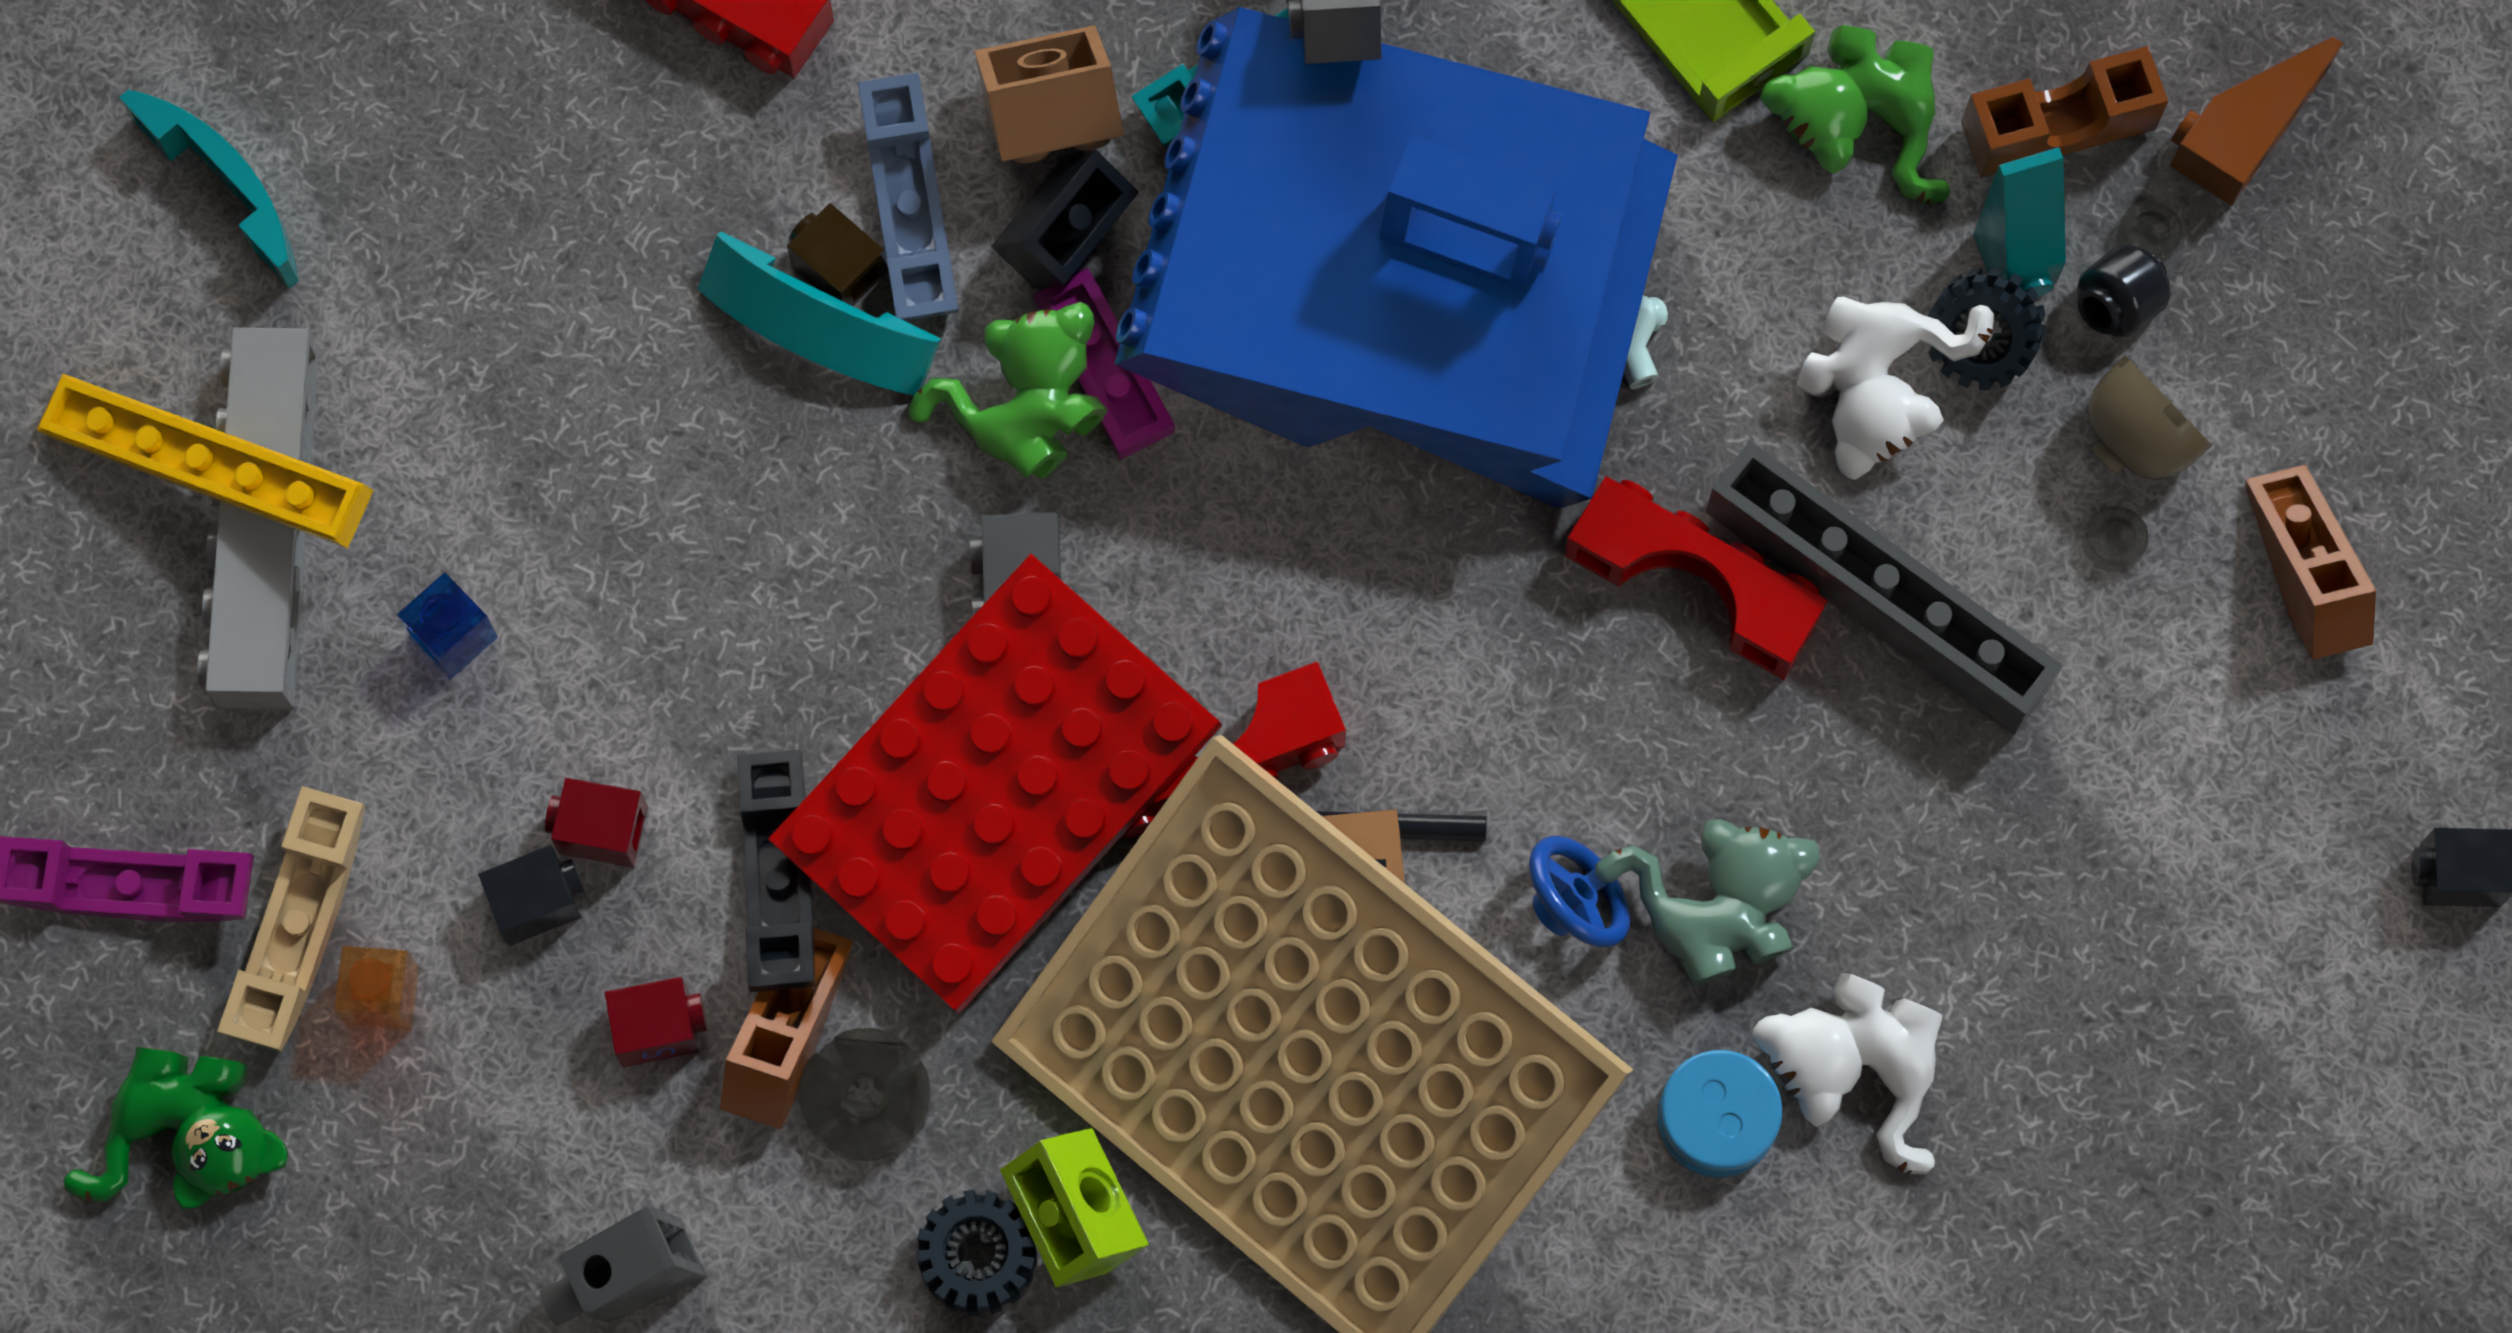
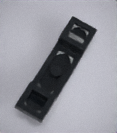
[737,750,815,992]

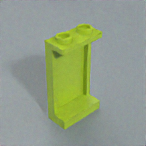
[1611,0,1815,123]

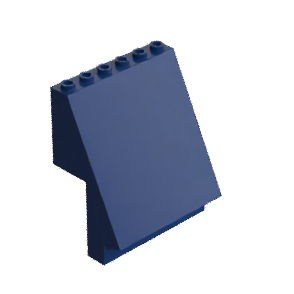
[1114,7,1678,508]

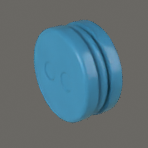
[1657,1050,1782,1178]

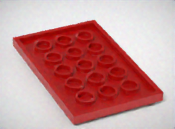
[768,553,1222,1014]

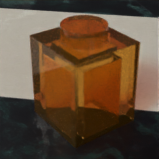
[334,946,419,1030]

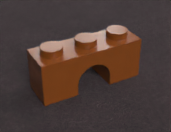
[1961,46,2169,178]

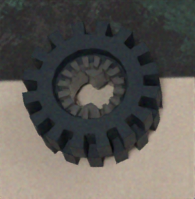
[1928,267,2046,390]
[916,1190,1037,1316]

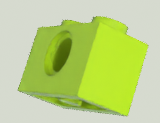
[1000,1128,1149,1288]

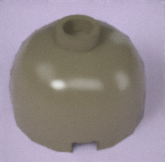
[2088,355,2213,480]

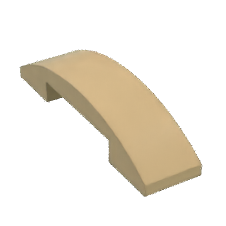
[217,786,365,1052]

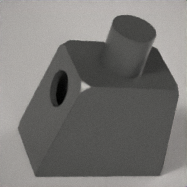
[540,1206,707,1326]

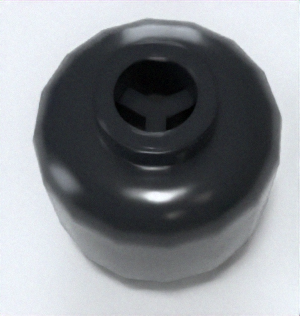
[2077,244,2171,337]

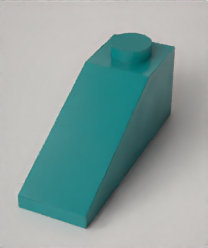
[1973,147,2066,298]

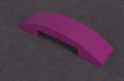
[0,836,254,922]

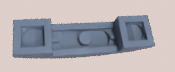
[857,72,959,321]

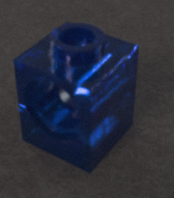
[397,572,498,680]

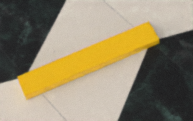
[37,374,374,549]

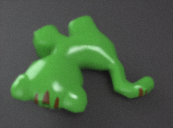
[1760,25,1950,204]
[908,302,1108,479]

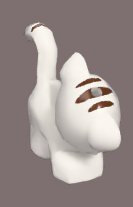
[1796,297,1994,480]
[1753,973,1942,1175]

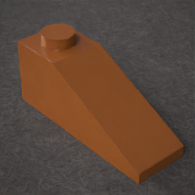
[2170,37,2343,206]
[2245,464,2376,660]
[720,928,854,1130]

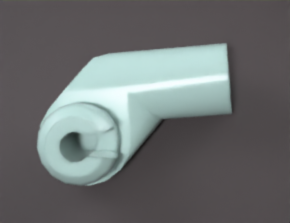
[1624,295,1668,389]

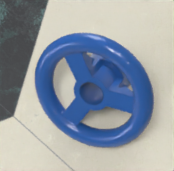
[1529,836,1631,948]

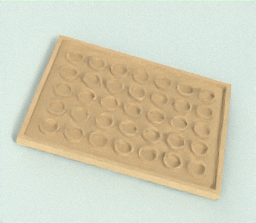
[991,735,1633,1333]

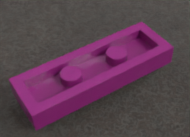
[1033,268,1175,460]

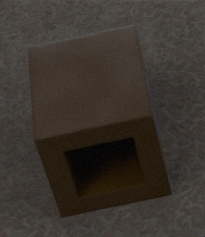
[787,203,888,306]

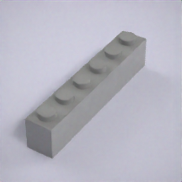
[197,327,319,709]

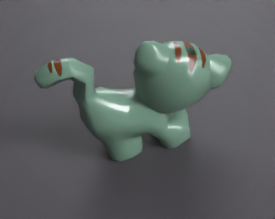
[1595,819,1820,987]

